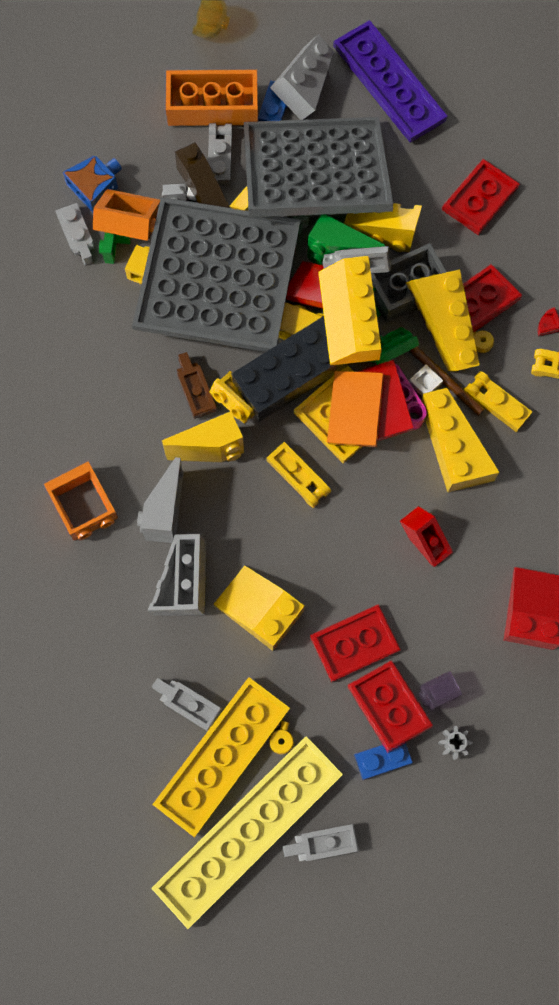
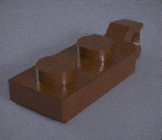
[176,352,217,419]

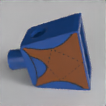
[63,156,122,213]

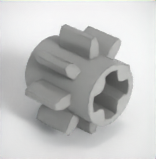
[438,726,473,760]

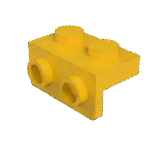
[210,371,254,424]

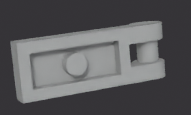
[208,123,232,184]

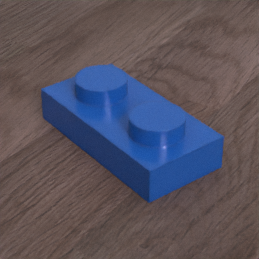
[258,80,287,122]
[354,743,412,780]

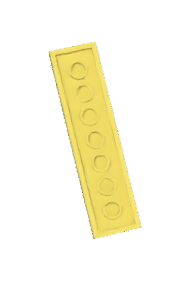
[151,736,343,929]

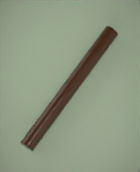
[409,346,485,416]

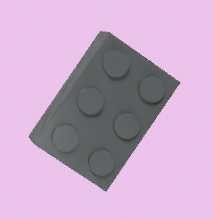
[371,243,446,323]

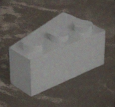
[270,34,334,120]
[148,534,206,616]

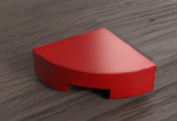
[537,307,559,337]

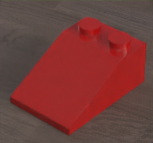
[503,567,559,650]

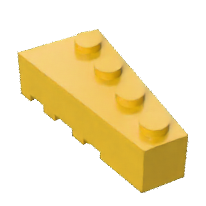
[406,269,480,371]
[421,388,499,493]

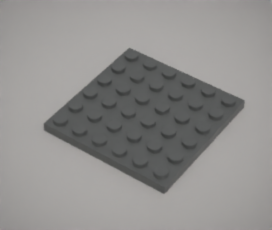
[244,117,393,217]
[132,197,300,352]

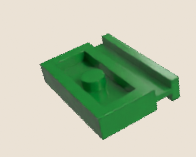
[371,327,419,365]

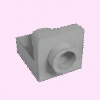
[162,184,187,201]

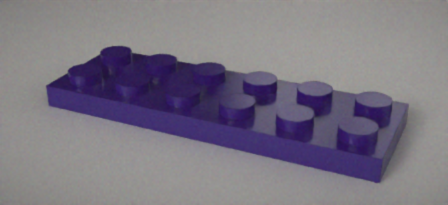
[333,20,447,143]

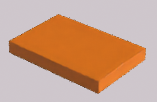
[327,371,384,447]

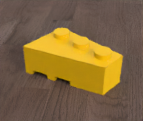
[344,203,422,253]

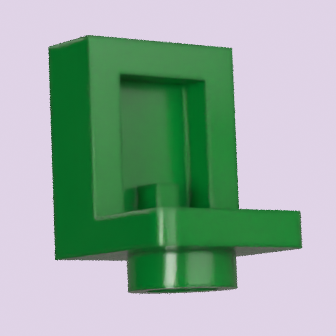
[99,232,131,264]

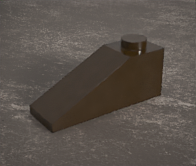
[175,142,230,208]

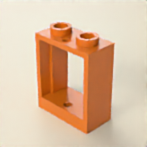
[93,189,160,241]
[44,461,118,541]

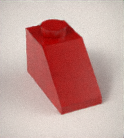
[400,506,453,567]

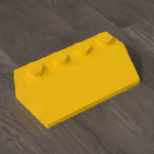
[319,256,381,365]

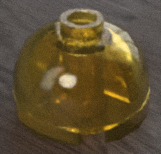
[192,0,230,39]

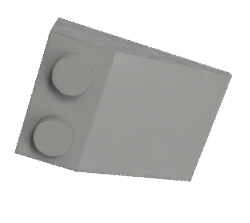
[137,457,184,543]

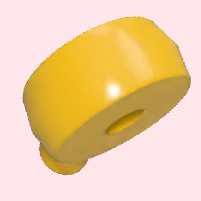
[473,331,494,353]
[269,721,294,754]

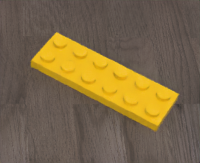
[152,677,290,838]

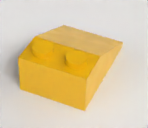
[162,411,244,462]
[213,565,305,651]

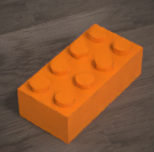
[166,70,258,126]

